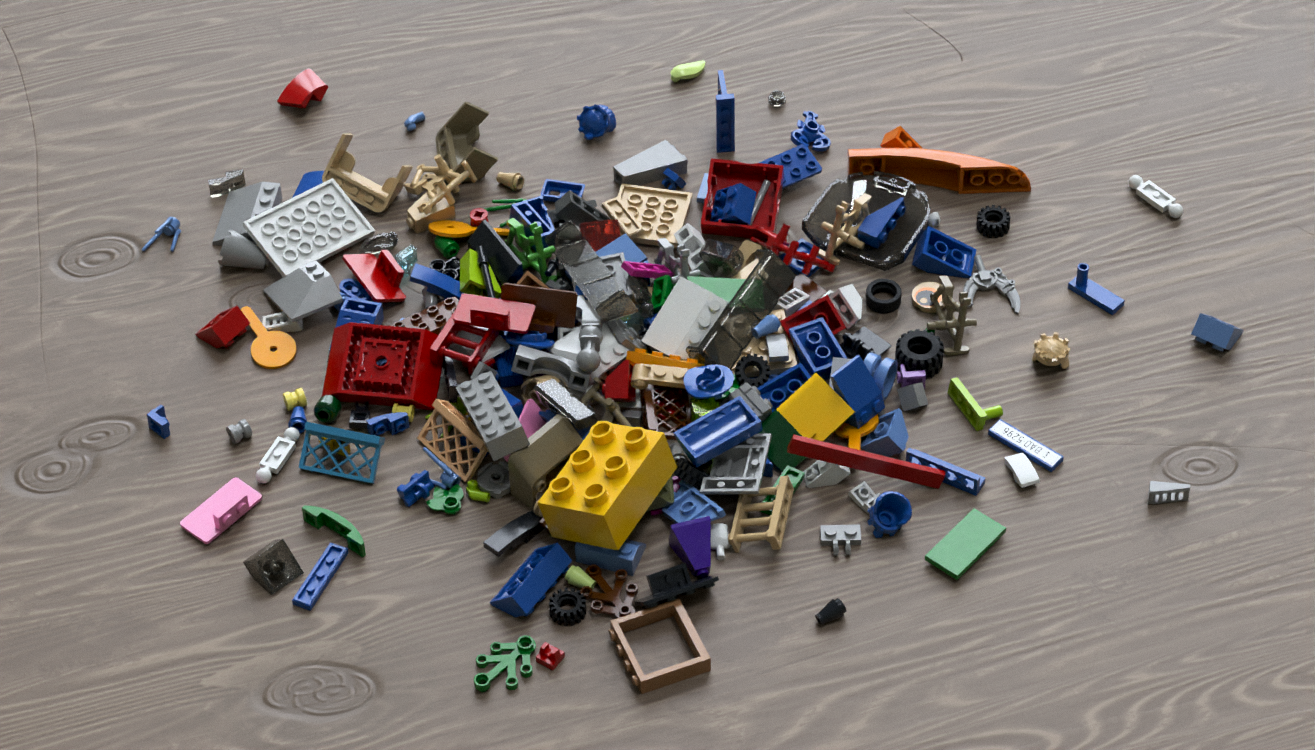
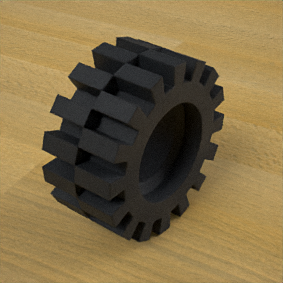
[977,205,1010,238]
[734,354,770,387]
[674,458,711,490]
[549,587,586,627]

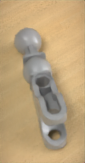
[576,295,613,373]

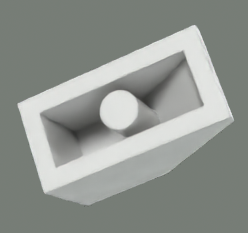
[829,284,862,329]

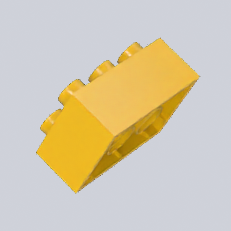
[537,421,677,551]

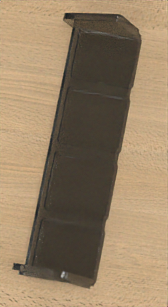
[545,220,639,322]
[686,249,795,370]

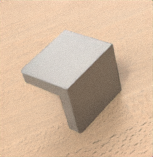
[897,382,928,411]

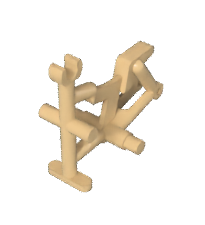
[404,154,477,215]
[817,193,872,265]

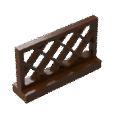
[639,384,692,440]

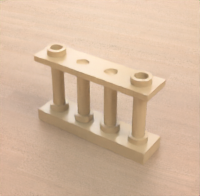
[728,476,794,553]

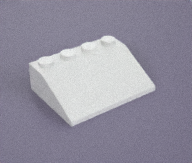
[641,277,730,361]

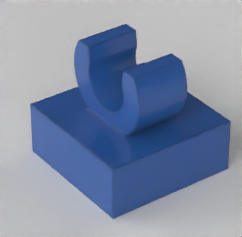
[662,167,687,190]

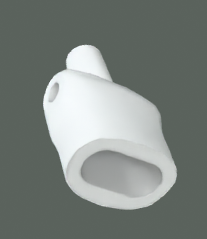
[711,523,731,560]

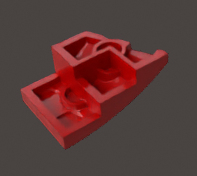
[277,68,328,108]

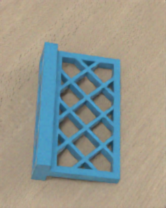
[299,422,385,483]

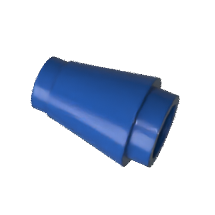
[288,406,307,433]

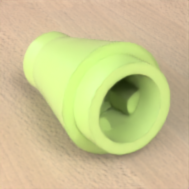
[565,565,596,589]

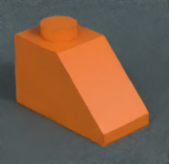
[880,126,923,149]

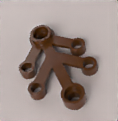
[580,564,638,618]

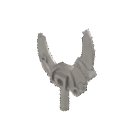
[963,255,1020,314]

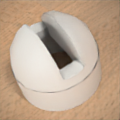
[924,212,940,227]

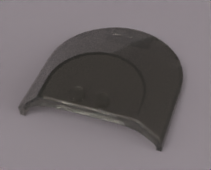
[802,171,931,271]

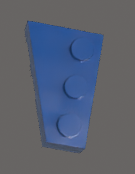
[510,195,556,251]

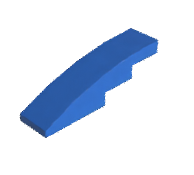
[409,263,464,300]

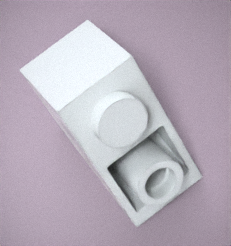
[803,460,851,488]

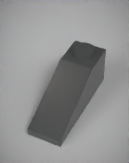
[555,190,610,231]

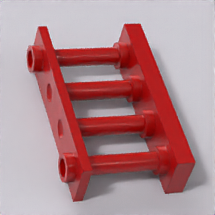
[430,310,501,375]

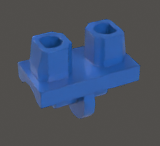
[397,470,434,507]

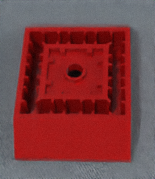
[322,322,444,410]

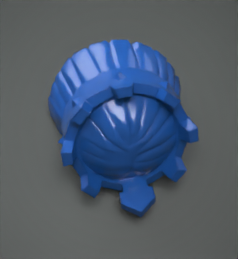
[577,104,616,140]
[867,491,912,538]

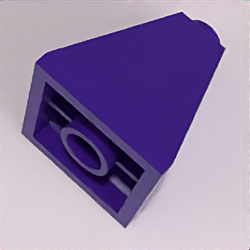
[669,516,711,578]

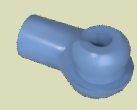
[404,112,425,131]

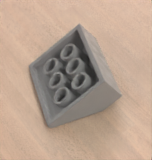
[212,182,282,246]

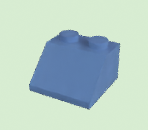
[1191,313,1244,352]

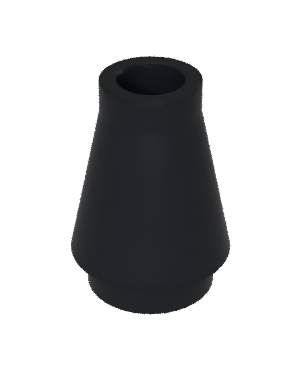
[815,598,847,625]

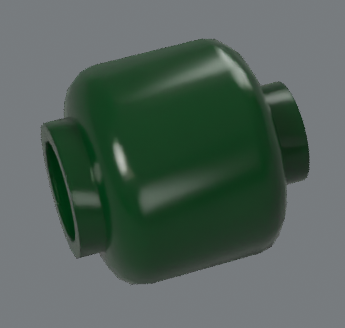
[314,395,342,423]

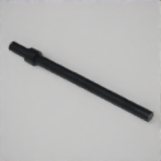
[476,246,504,336]

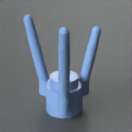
[142,217,181,252]
[423,447,461,490]

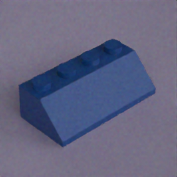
[489,542,572,618]

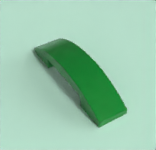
[302,505,366,557]

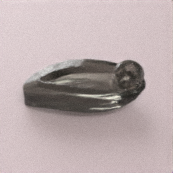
[359,232,398,255]

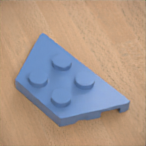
[662,480,726,524]

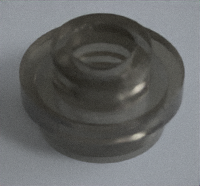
[768,90,786,107]

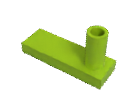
[947,377,1003,431]

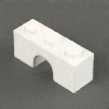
[674,223,719,275]

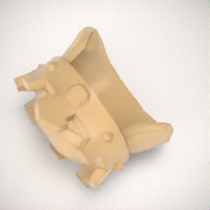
[1032,332,1070,369]

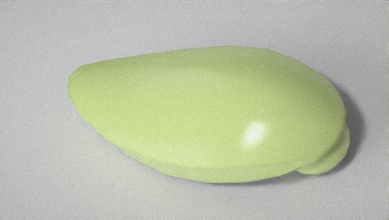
[670,60,706,82]

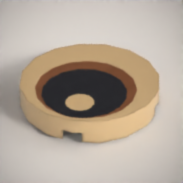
[912,282,945,313]

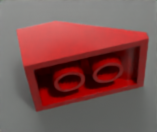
[780,295,846,351]

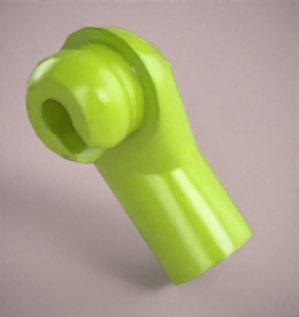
[466,480,490,503]

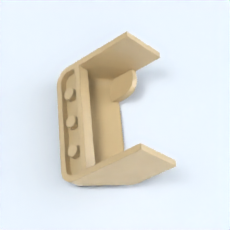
[322,133,413,212]

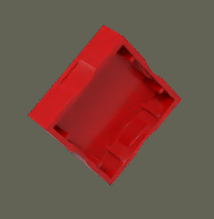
[701,158,784,240]

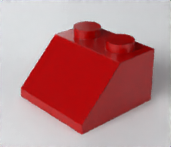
[195,305,250,348]
[602,360,636,402]

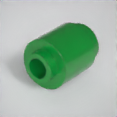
[434,235,459,259]

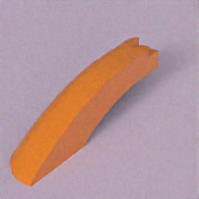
[847,148,1031,194]

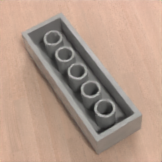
[456,371,530,461]

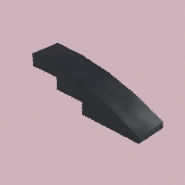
[483,510,544,557]

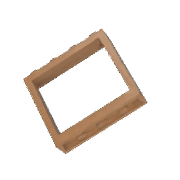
[608,598,711,694]

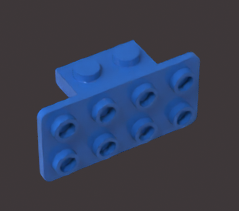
[759,144,822,189]

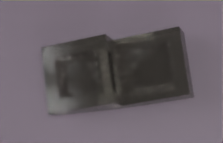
[208,170,246,198]

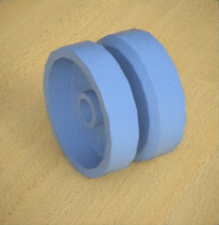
[863,352,898,400]

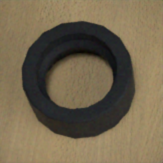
[866,279,902,314]

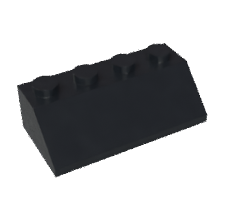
[467,219,523,289]

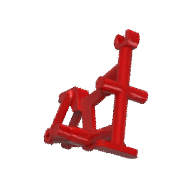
[751,224,836,275]

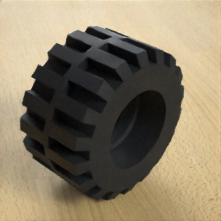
[895,329,944,379]

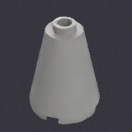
[218,230,271,269]

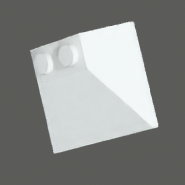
[547,322,630,386]

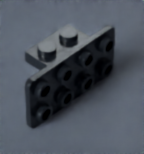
[634,563,719,608]

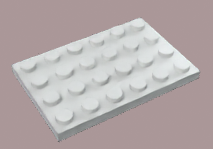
[242,178,375,277]

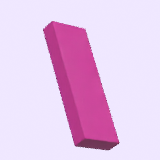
[621,261,675,279]

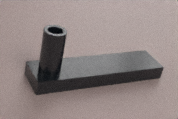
[443,356,461,403]

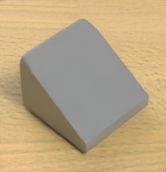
[622,410,642,427]

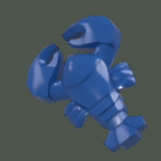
[790,111,831,152]

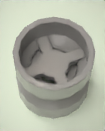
[226,419,253,444]

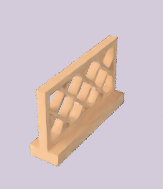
[417,399,488,482]

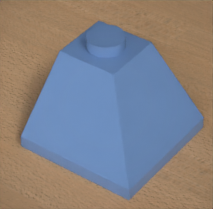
[861,408,909,457]

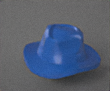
[505,332,555,355]
[683,364,734,402]

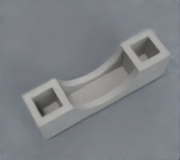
[511,344,592,393]

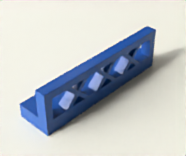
[906,448,985,496]

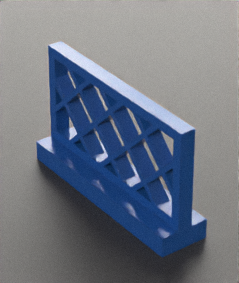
[716,70,735,153]

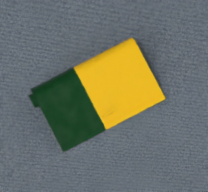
[757,373,855,472]

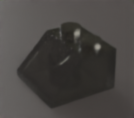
[699,239,744,278]
[243,539,304,595]

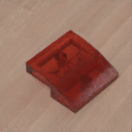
[579,220,620,255]

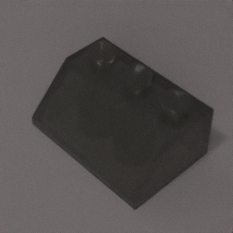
[533,379,598,438]

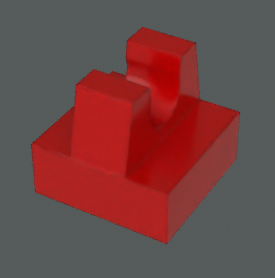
[536,642,565,671]

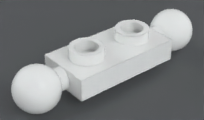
[1128,175,1183,218]
[256,427,300,484]

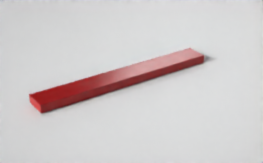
[787,434,945,489]

